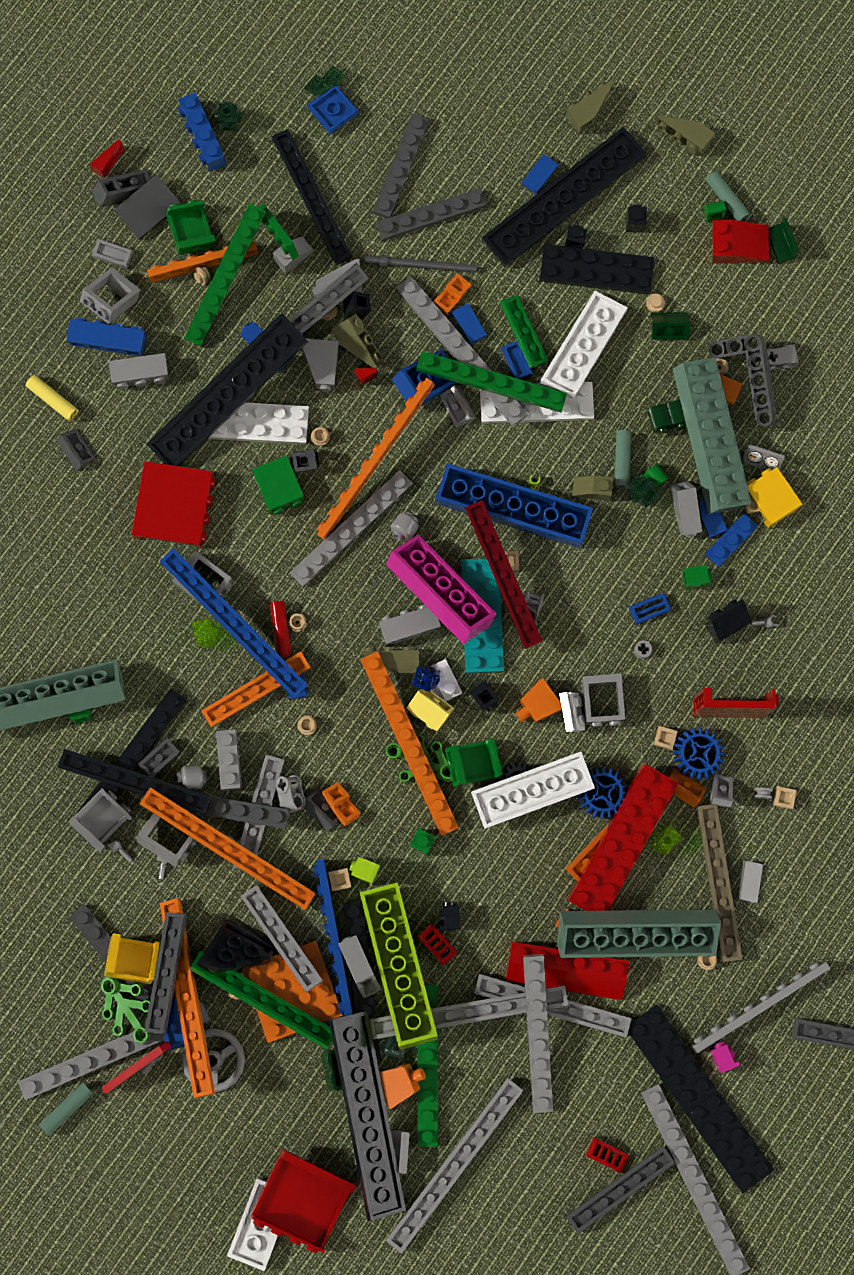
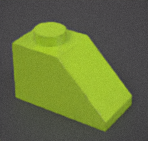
[349,857,380,885]

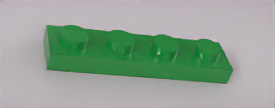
[258,203,299,260]
[500,295,548,369]

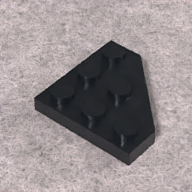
[199,919,276,973]

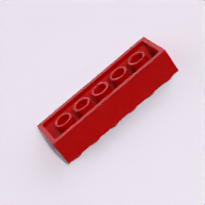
[505,942,629,1000]

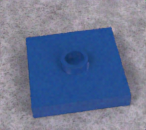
[307,84,359,135]

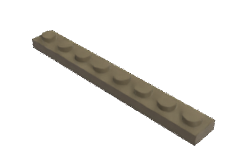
[697,804,743,962]

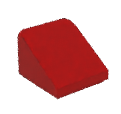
[354,368,378,385]

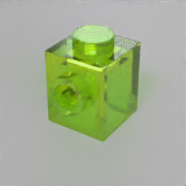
[191,618,219,649]
[651,824,683,855]

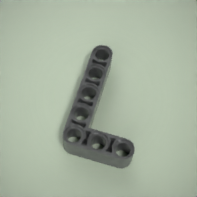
[708,334,777,427]

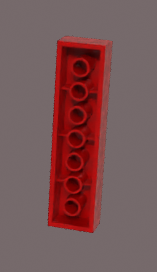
[566,764,679,911]

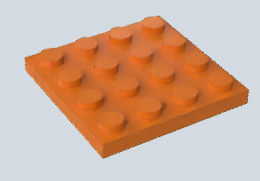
[242,940,343,1043]

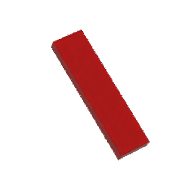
[102,1041,172,1094]

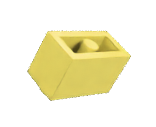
[406,686,455,731]

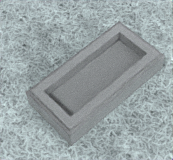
[92,239,134,269]

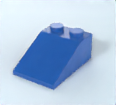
[392,349,457,407]

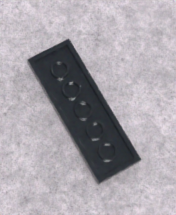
[539,244,654,295]

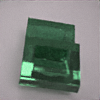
[304,66,345,96]

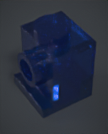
[412,665,441,692]

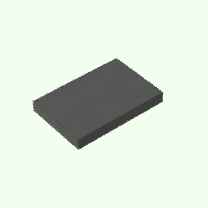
[114,174,181,239]

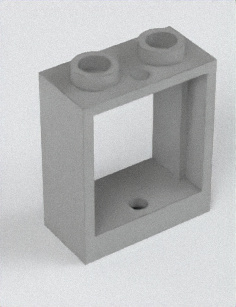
[80,268,140,324]
[172,551,233,604]
[581,674,625,727]
[137,814,198,867]

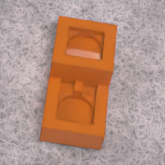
[433,273,472,315]
[322,782,361,826]

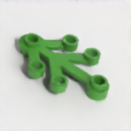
[386,734,452,788]
[101,977,151,1043]

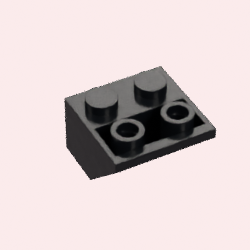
[704,599,752,644]

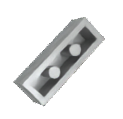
[109,353,170,390]
[379,604,441,646]
[216,730,242,791]

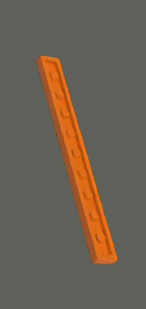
[317,378,435,540]
[360,651,459,836]
[139,787,316,910]
[160,898,215,1099]

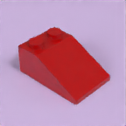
[712,220,769,264]

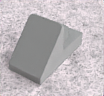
[709,774,733,807]

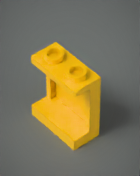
[747,467,803,528]
[104,933,160,984]

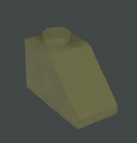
[572,475,613,501]

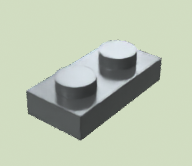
[138,738,181,778]

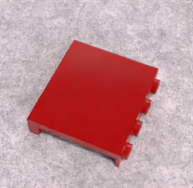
[131,461,216,549]
[693,688,779,718]
[250,1149,356,1254]

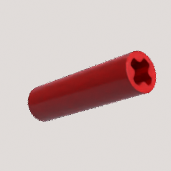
[270,601,292,660]

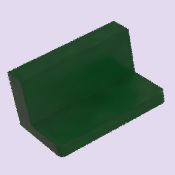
[768,218,799,264]
[651,312,691,340]

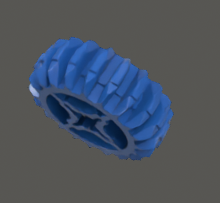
[672,727,725,780]
[577,767,628,819]

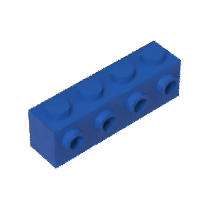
[177,92,226,172]
[66,317,147,357]

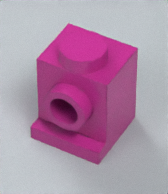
[709,1040,740,1073]

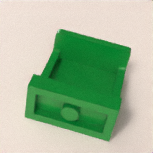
[166,200,216,256]
[252,455,305,515]
[445,738,503,787]

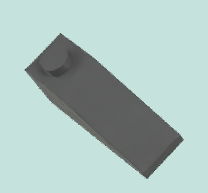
[92,169,151,208]

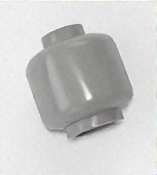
[391,512,419,541]
[177,765,206,790]

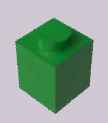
[682,565,712,590]
[409,828,436,856]

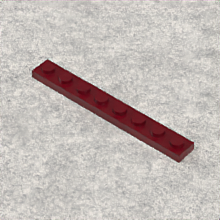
[465,500,543,649]

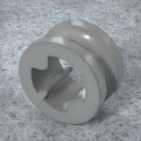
[634,640,652,659]
[755,788,773,799]

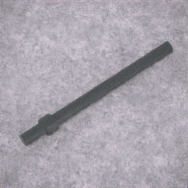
[365,255,477,273]

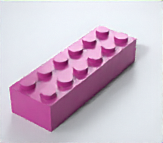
[386,535,496,644]

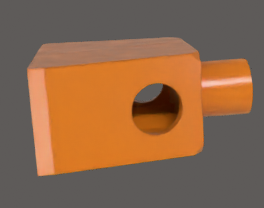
[515,678,562,723]
[379,1064,426,1109]

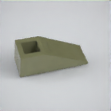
[566,80,613,134]
[656,115,715,157]
[332,314,385,369]
[361,647,419,676]

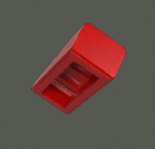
[90,139,124,178]
[417,923,458,966]
[585,1137,629,1173]

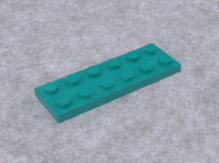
[461,559,504,674]

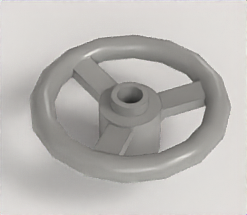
[182,1028,245,1092]

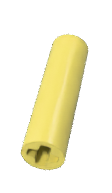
[26,375,79,421]

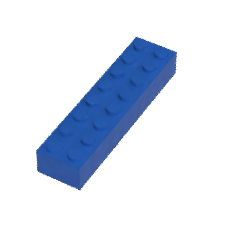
[436,463,593,548]

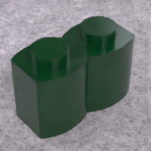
[647,400,687,434]
[322,1049,342,1091]

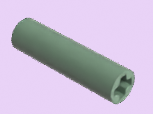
[705,171,750,221]
[614,430,631,489]
[39,1082,94,1136]

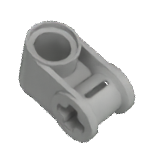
[760,345,799,370]
[524,590,545,624]
[276,775,306,813]

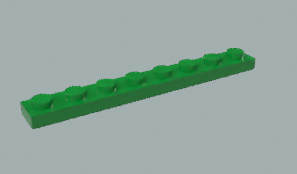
[184,203,266,347]
[416,351,567,413]
[189,951,333,1050]
[418,985,438,1147]

